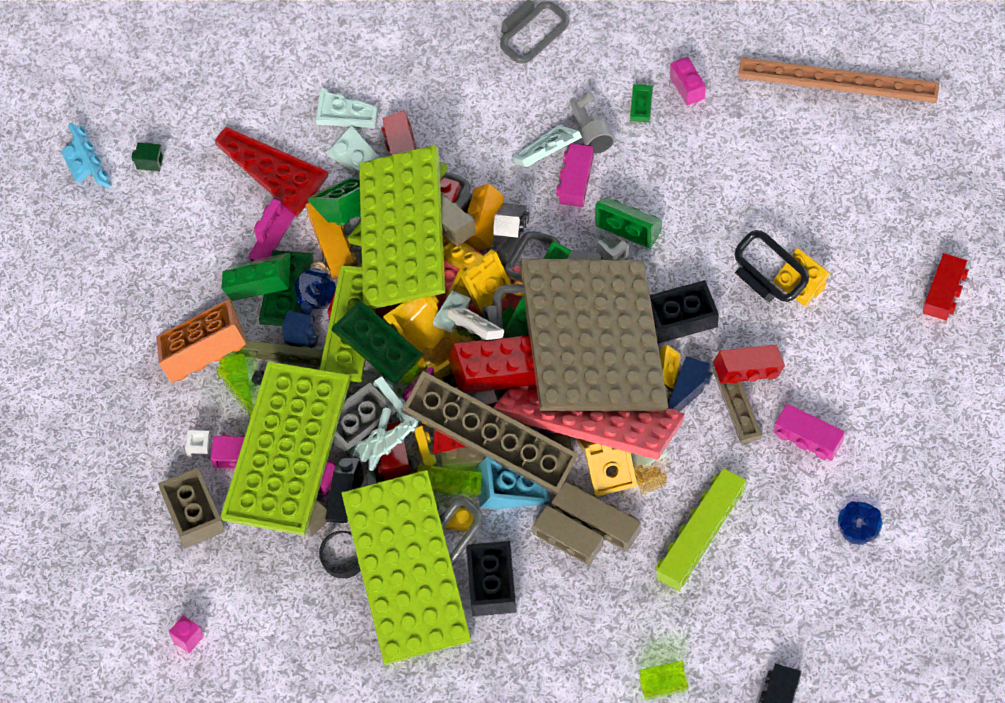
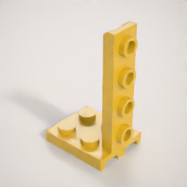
[443,236,511,315]

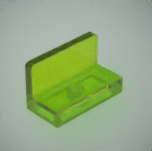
[639,660,689,700]

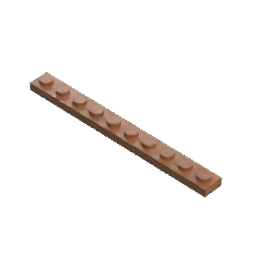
[738,57,940,103]

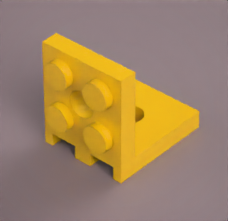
[576,438,637,497]

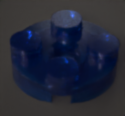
[295,268,336,309]
[837,501,882,545]

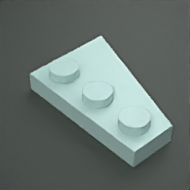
[327,125,380,174]
[373,376,420,437]

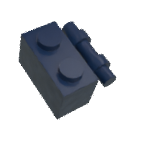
[282,301,318,349]

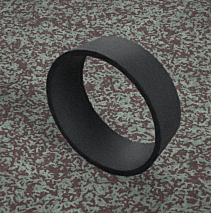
[319,531,361,579]

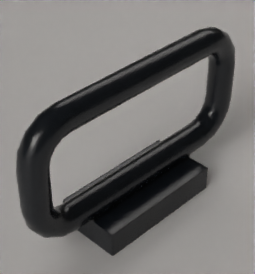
[734,230,809,303]

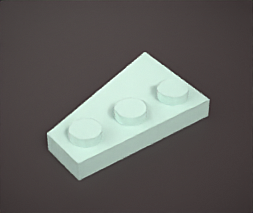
[316,88,378,128]
[512,125,582,167]

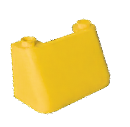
[383,295,473,381]

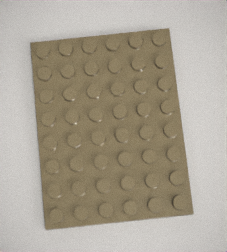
[520,259,668,411]

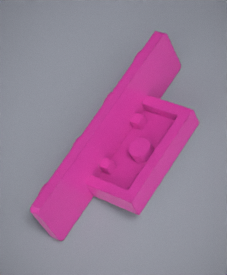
[248,198,295,261]

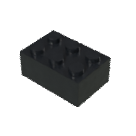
[650,280,719,344]
[466,541,517,617]

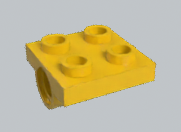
[773,248,831,306]

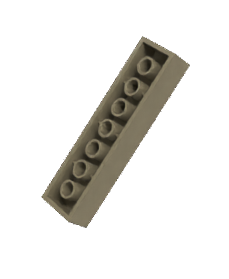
[402,371,579,495]

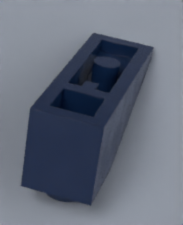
[667,357,713,412]

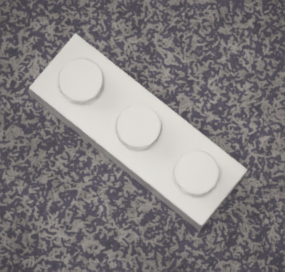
[447,308,504,340]

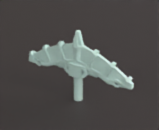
[343,408,418,471]

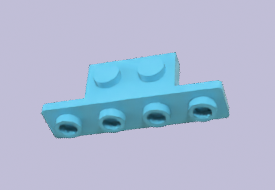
[61,123,112,188]

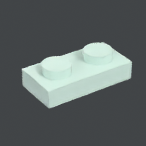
[433,290,471,333]

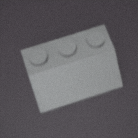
[333,382,397,450]

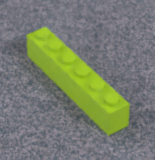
[655,468,746,592]

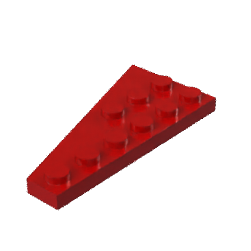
[215,126,329,217]

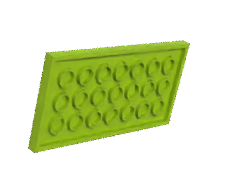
[359,144,445,309]
[220,361,351,536]
[342,470,472,665]

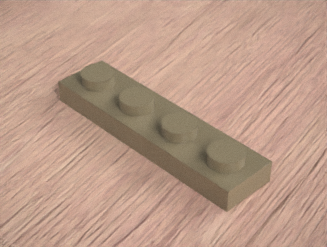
[713,368,762,445]

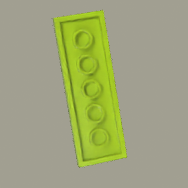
[320,265,376,382]

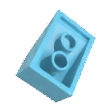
[475,458,550,509]

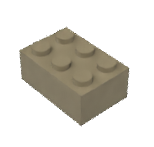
[158,467,225,549]

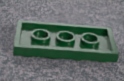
[259,250,314,326]
[331,300,424,385]

